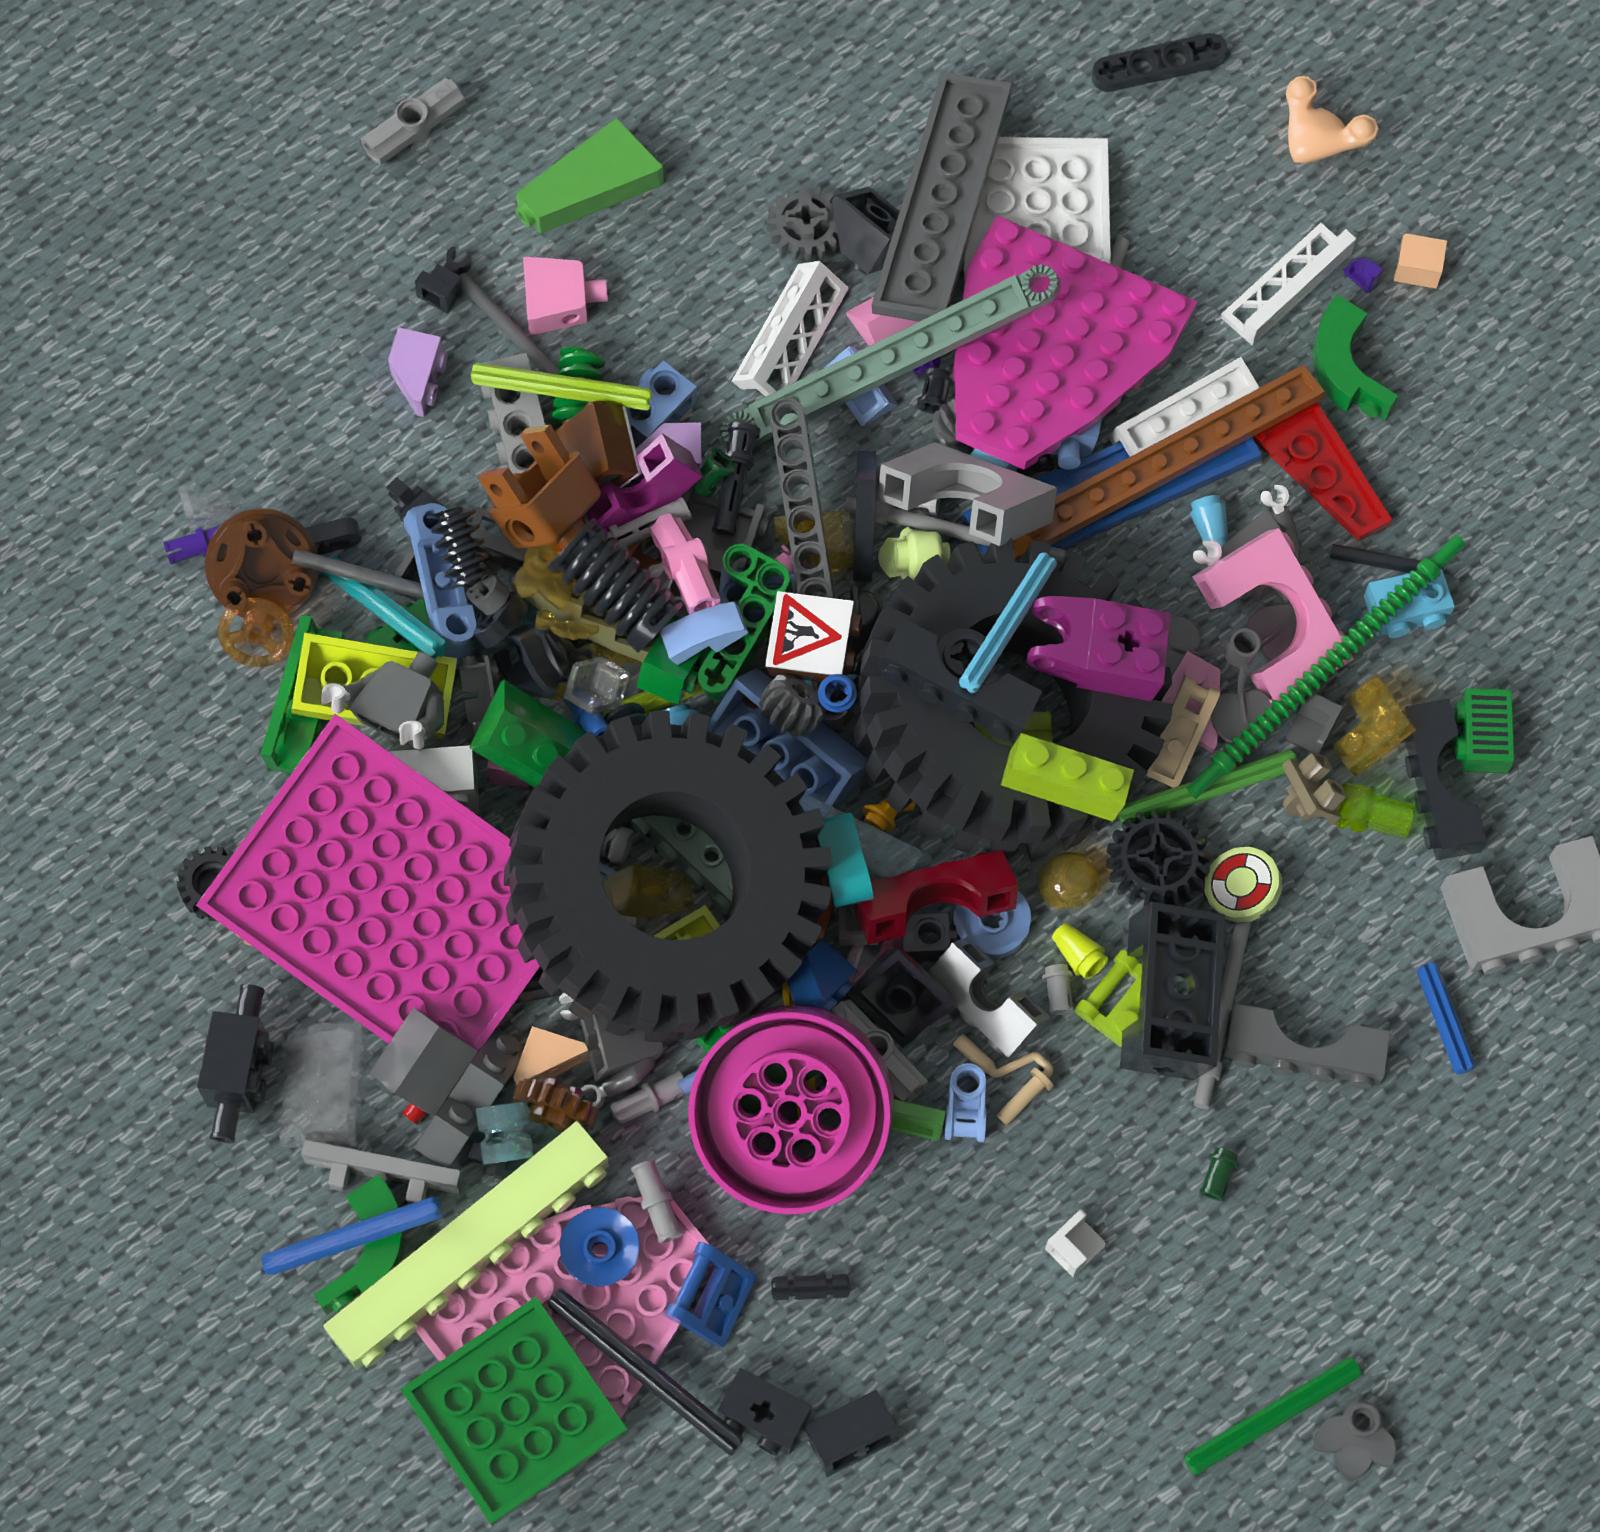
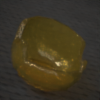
[1037,852,1101,910]

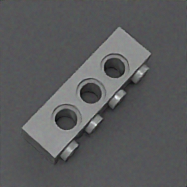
[480,353,545,474]

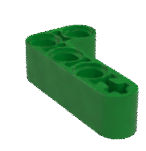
[698,544,793,701]

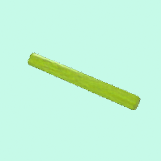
[471,363,653,410]

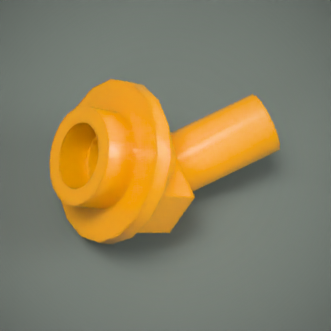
[862,799,915,833]

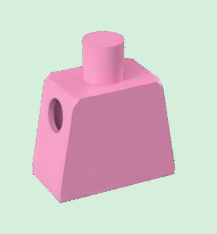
[523,257,608,335]

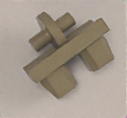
[1282,752,1347,825]

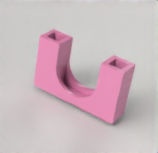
[1192,528,1354,703]

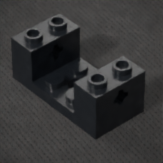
[1120,902,1225,1081]

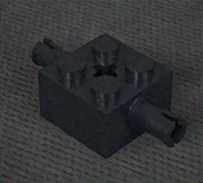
[197,984,274,1143]

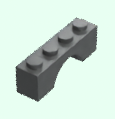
[1223,1003,1390,1089]

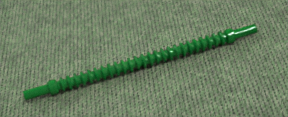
[1186,535,1466,799]

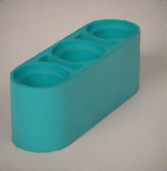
[816,812,874,908]

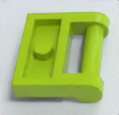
[1074,949,1177,1047]

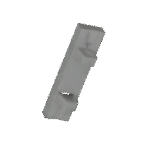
[301,1140,463,1205]

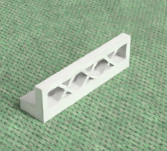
[1221,223,1356,346]
[732,261,849,397]
[1108,357,1260,457]

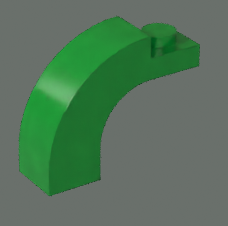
[1313,294,1398,421]
[314,1174,405,1315]

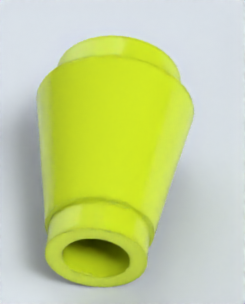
[1052,923,1108,980]

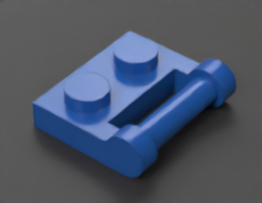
[664,1242,757,1348]

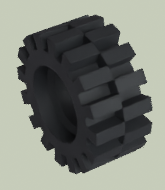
[176,846,233,921]

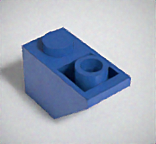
[787,940,857,1012]

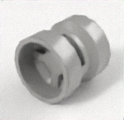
[600,827,634,867]

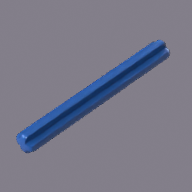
[261,1197,443,1275]

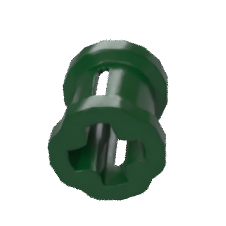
[691,447,735,497]

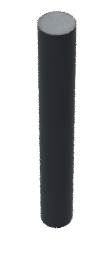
[1330,544,1444,573]

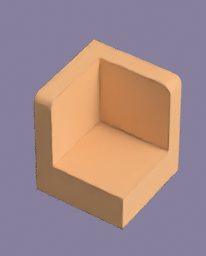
[1393,234,1447,288]

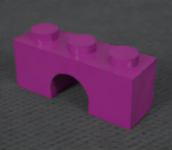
[586,433,703,541]

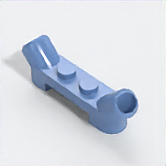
[404,503,476,669]

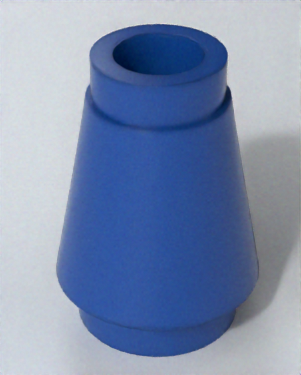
[818,674,857,713]

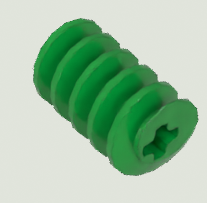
[550,347,606,427]

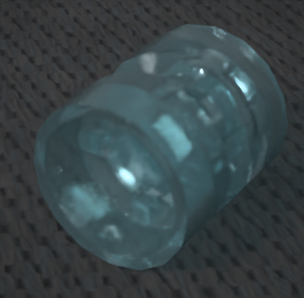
[475,1101,534,1165]

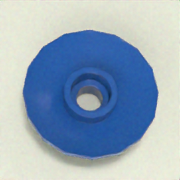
[559,1207,640,1287]

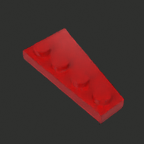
[1252,402,1392,542]

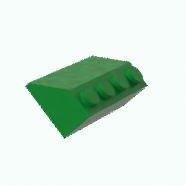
[469,680,586,787]

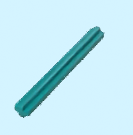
[321,556,447,659]

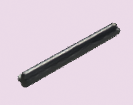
[547,1288,744,1455]

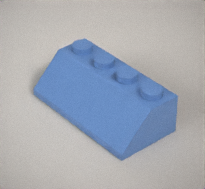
[708,668,868,818]

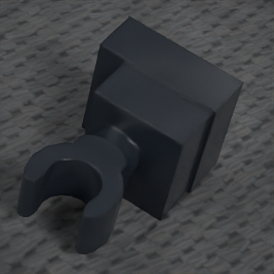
[415,247,472,314]

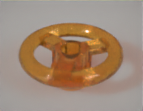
[218,598,294,668]

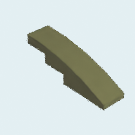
[511,561,660,662]

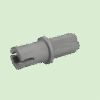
[611,1071,689,1124]

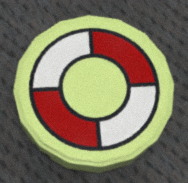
[1204,847,1282,923]

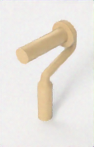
[953,1034,1054,1126]

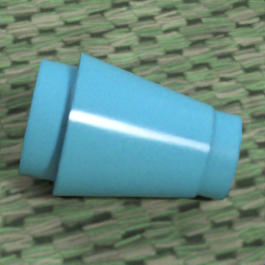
[1189,495,1229,551]

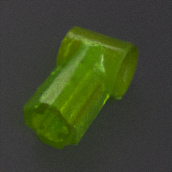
[1335,783,1415,839]

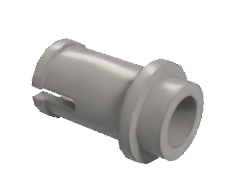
[1042,964,1075,1016]

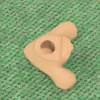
[1286,76,1379,164]

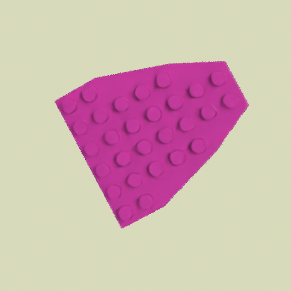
[953,215,1197,470]

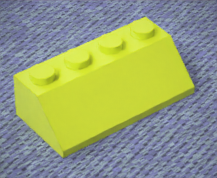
[291,633,457,739]

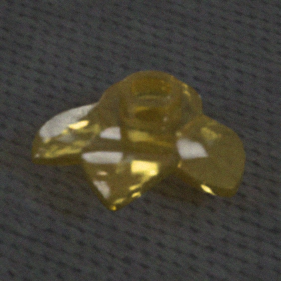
[515,545,577,610]

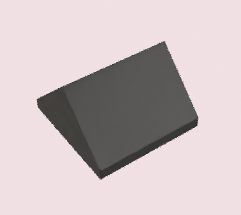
[370,1007,479,1117]

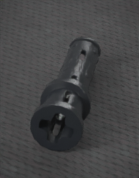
[712,422,761,537]

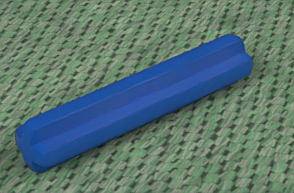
[1417,962,1476,1074]

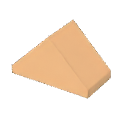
[513,1026,590,1088]

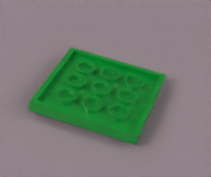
[400,1296,628,1526]

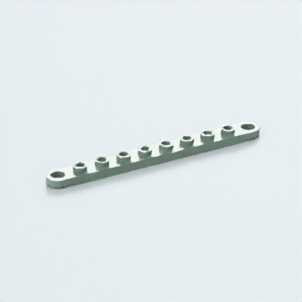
[721,265,1061,447]

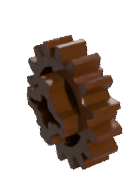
[513,1077,599,1133]

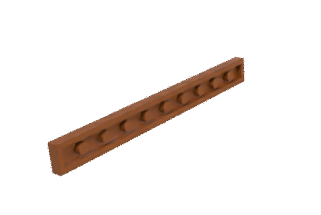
[1012,364,1325,559]

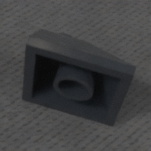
[832,186,900,274]

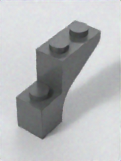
[414,1028,524,1168]

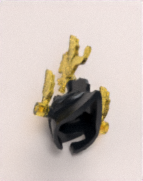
[493,609,642,703]

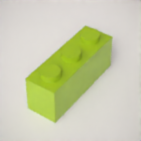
[1001,733,1134,822]

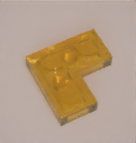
[1333,674,1416,777]

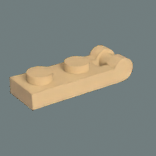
[1146,675,1221,788]

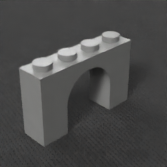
[877,442,1057,546]
[1440,836,1600,974]

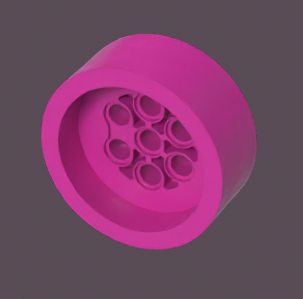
[688,1005,894,1214]

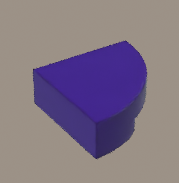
[1343,258,1383,293]

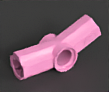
[650,513,720,615]

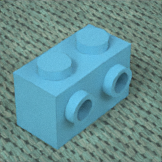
[1364,569,1454,638]

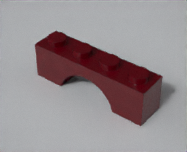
[853,850,1018,945]

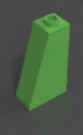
[516,118,664,234]

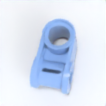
[944,1063,986,1142]

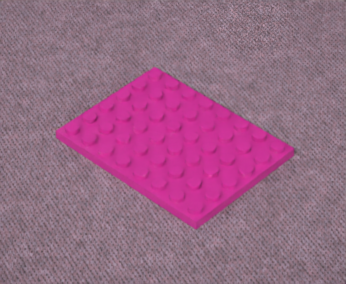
[196,714,540,1051]

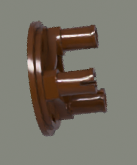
[205,508,319,621]

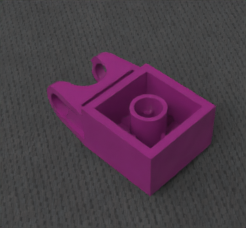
[1027,596,1171,701]

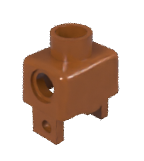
[478,424,601,557]

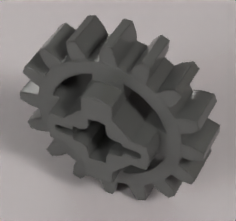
[767,184,839,263]

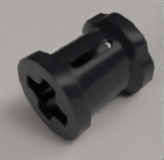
[916,367,955,414]

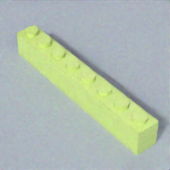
[323,1121,609,1370]

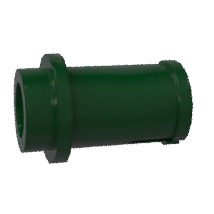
[1199,1148,1239,1201]

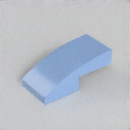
[660,602,748,665]

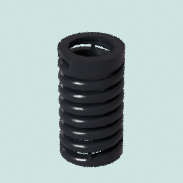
[547,518,684,653]

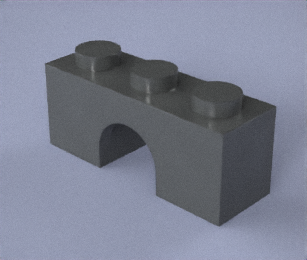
[928,937,1051,1058]

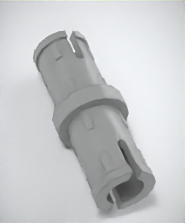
[631,1159,683,1244]

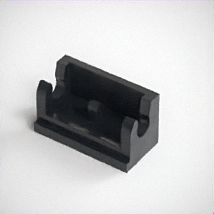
[804,1389,899,1477]

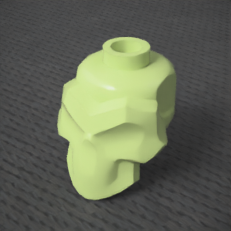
[878,526,950,581]

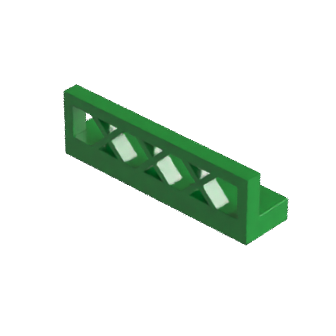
[260,615,346,774]

